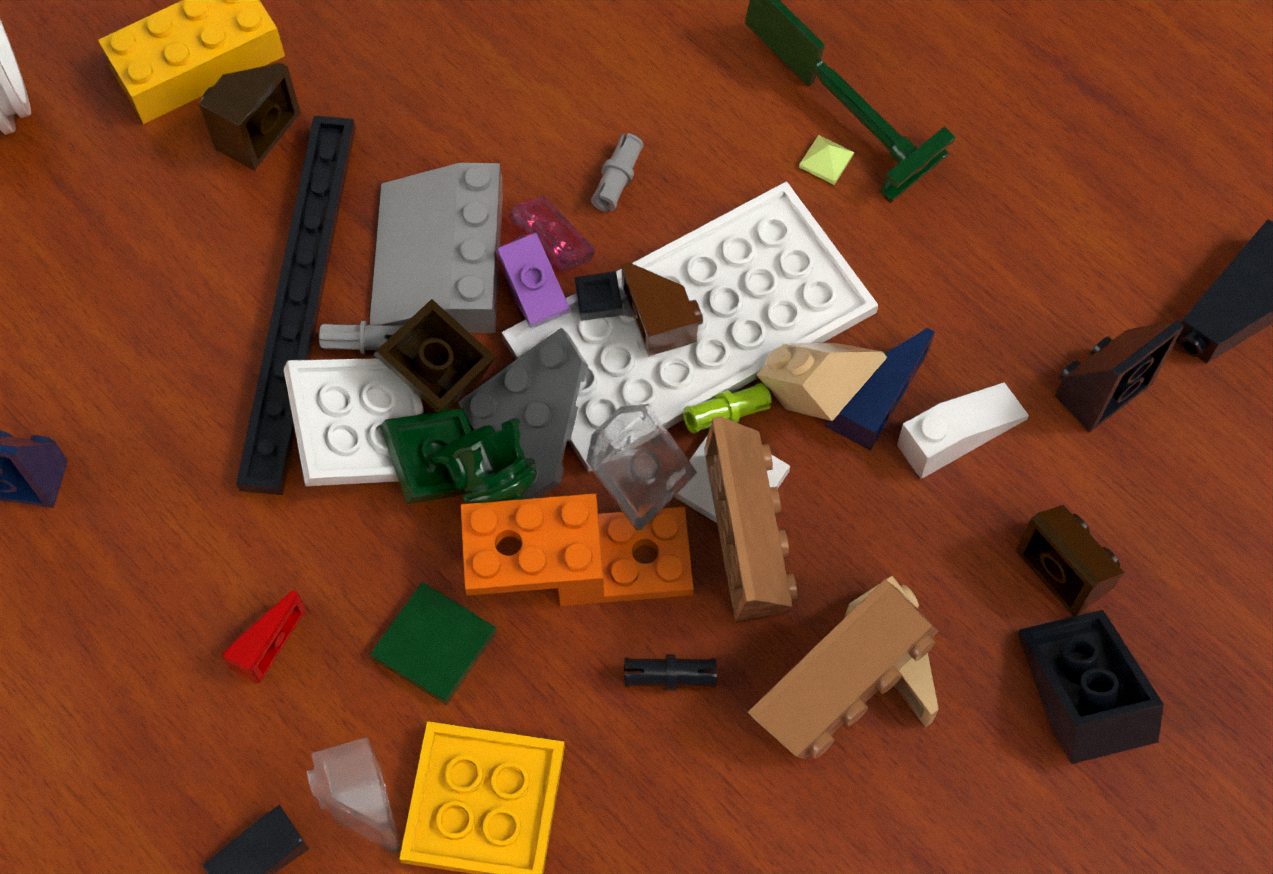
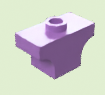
[497,233,570,329]

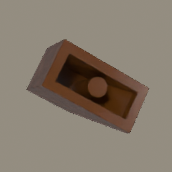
[621,262,703,357]

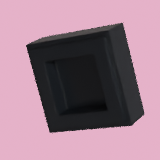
[574,271,623,321]

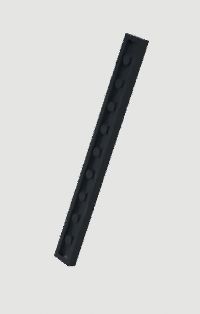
[236,116,356,495]

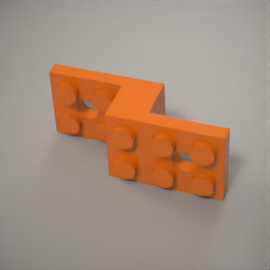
[461,493,694,606]

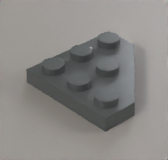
[458,328,588,499]

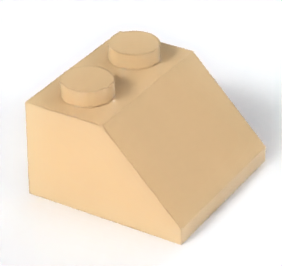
[756,343,887,421]

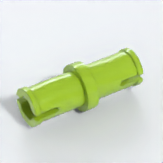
[683,383,772,434]

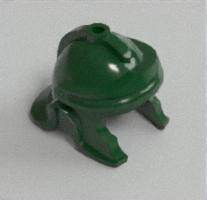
[432,418,537,503]

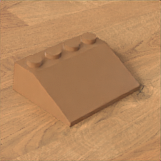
[704,417,798,622]

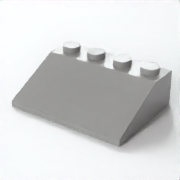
[369,163,503,333]

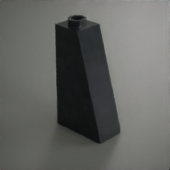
[1176,219,1273,364]

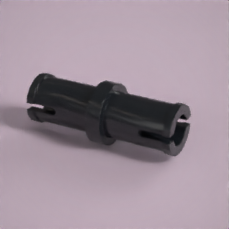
[624,654,717,691]

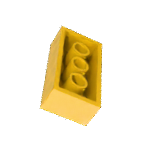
[98,0,285,124]

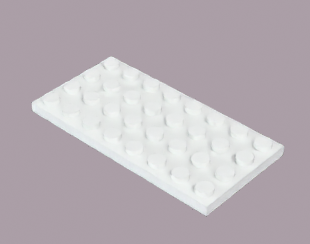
[502,181,878,472]

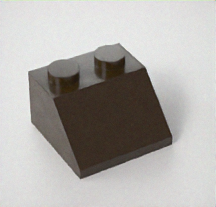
[199,63,301,171]
[374,299,496,414]
[1015,505,1124,617]

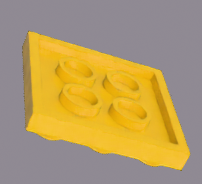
[399,721,565,874]

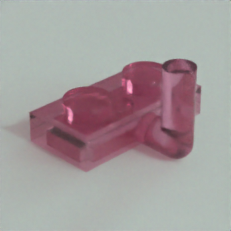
[502,196,596,277]

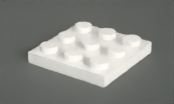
[284,358,424,486]

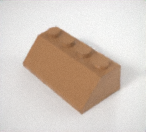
[748,579,939,759]

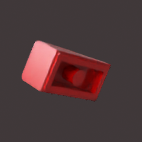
[221,590,306,684]

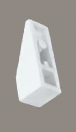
[897,382,1029,479]

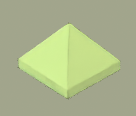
[799,135,854,185]

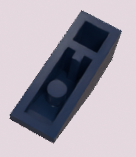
[825,328,935,450]

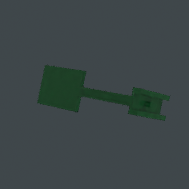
[745,0,956,203]

